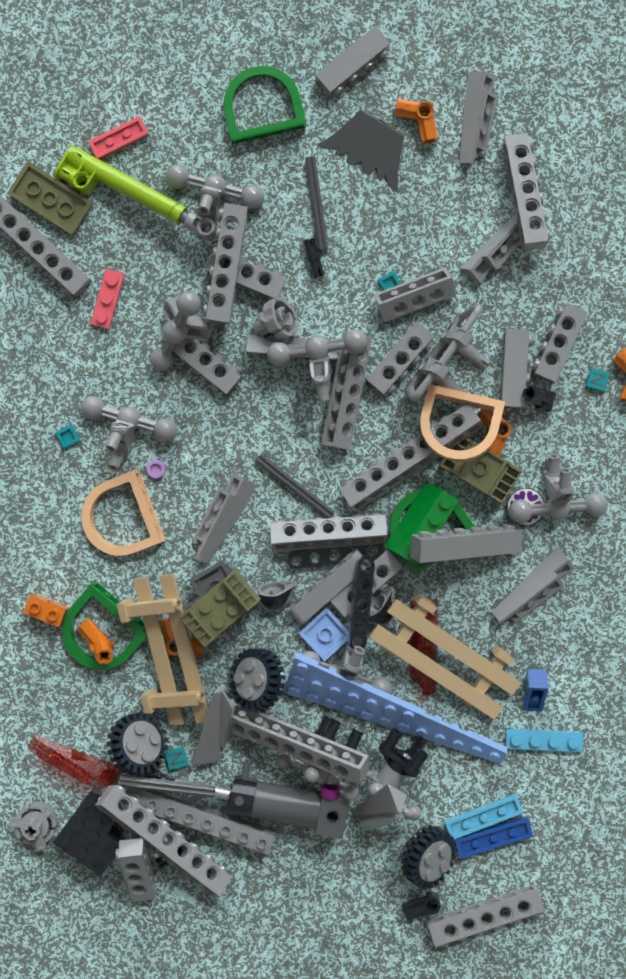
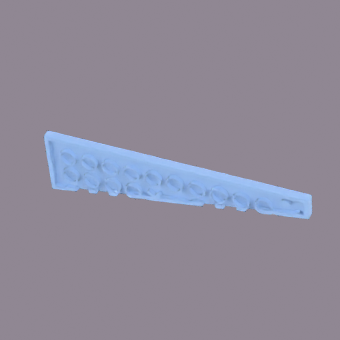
[283,652,508,764]

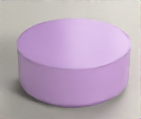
[146,460,166,479]

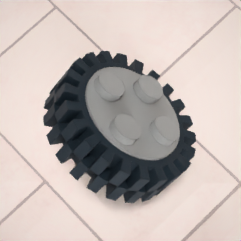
[229,648,285,710]
[106,712,168,775]
[401,825,457,889]

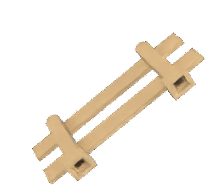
[116,574,208,725]
[369,593,521,720]

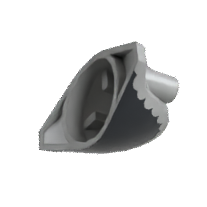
[252,581,298,612]
[355,586,395,625]

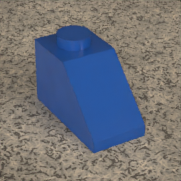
[523,669,549,711]

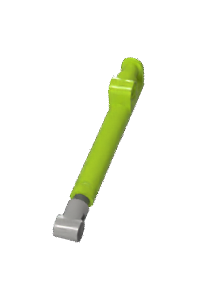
[54,145,217,242]

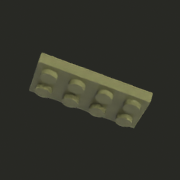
[7,161,93,236]

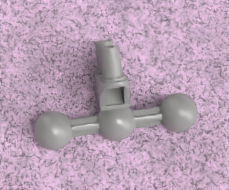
[166,165,264,240]
[150,291,218,371]
[267,330,368,401]
[80,396,178,471]
[508,454,608,524]
[301,624,393,695]

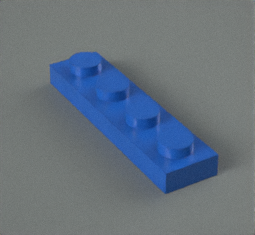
[454,816,533,859]

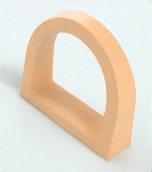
[420,384,505,461]
[82,470,166,556]

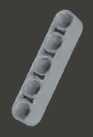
[287,549,370,625]

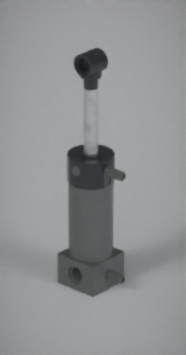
[144,761,349,839]

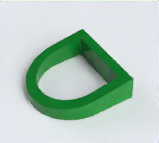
[224,66,306,144]
[389,489,475,575]
[62,580,147,670]

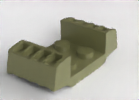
[439,438,523,504]
[178,569,261,647]

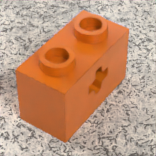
[23,593,70,627]

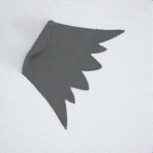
[317,110,405,193]

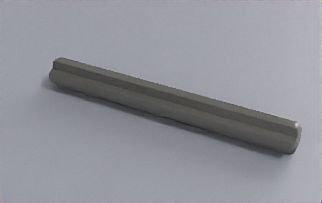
[305,156,328,251]
[256,454,334,519]
[118,775,215,797]

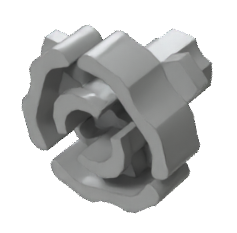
[253,296,299,344]
[9,802,58,851]

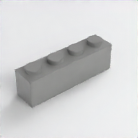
[316,25,390,97]
[499,329,532,408]

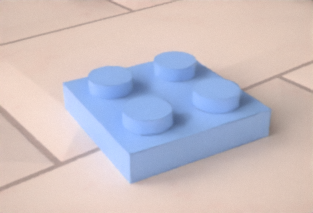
[299,607,349,661]

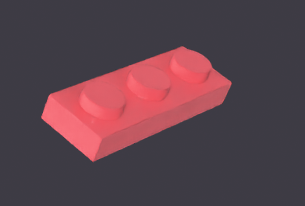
[88,116,149,160]
[90,269,125,330]

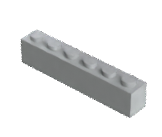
[410,524,523,563]

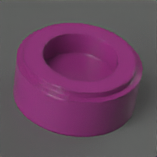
[320,784,340,799]

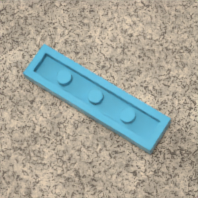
[505,729,583,752]
[444,794,523,839]

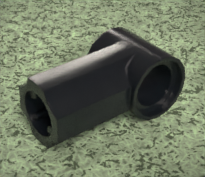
[522,385,556,412]
[402,892,441,921]

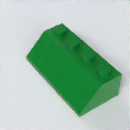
[384,482,459,567]

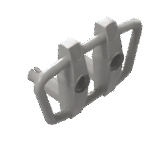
[407,304,490,401]

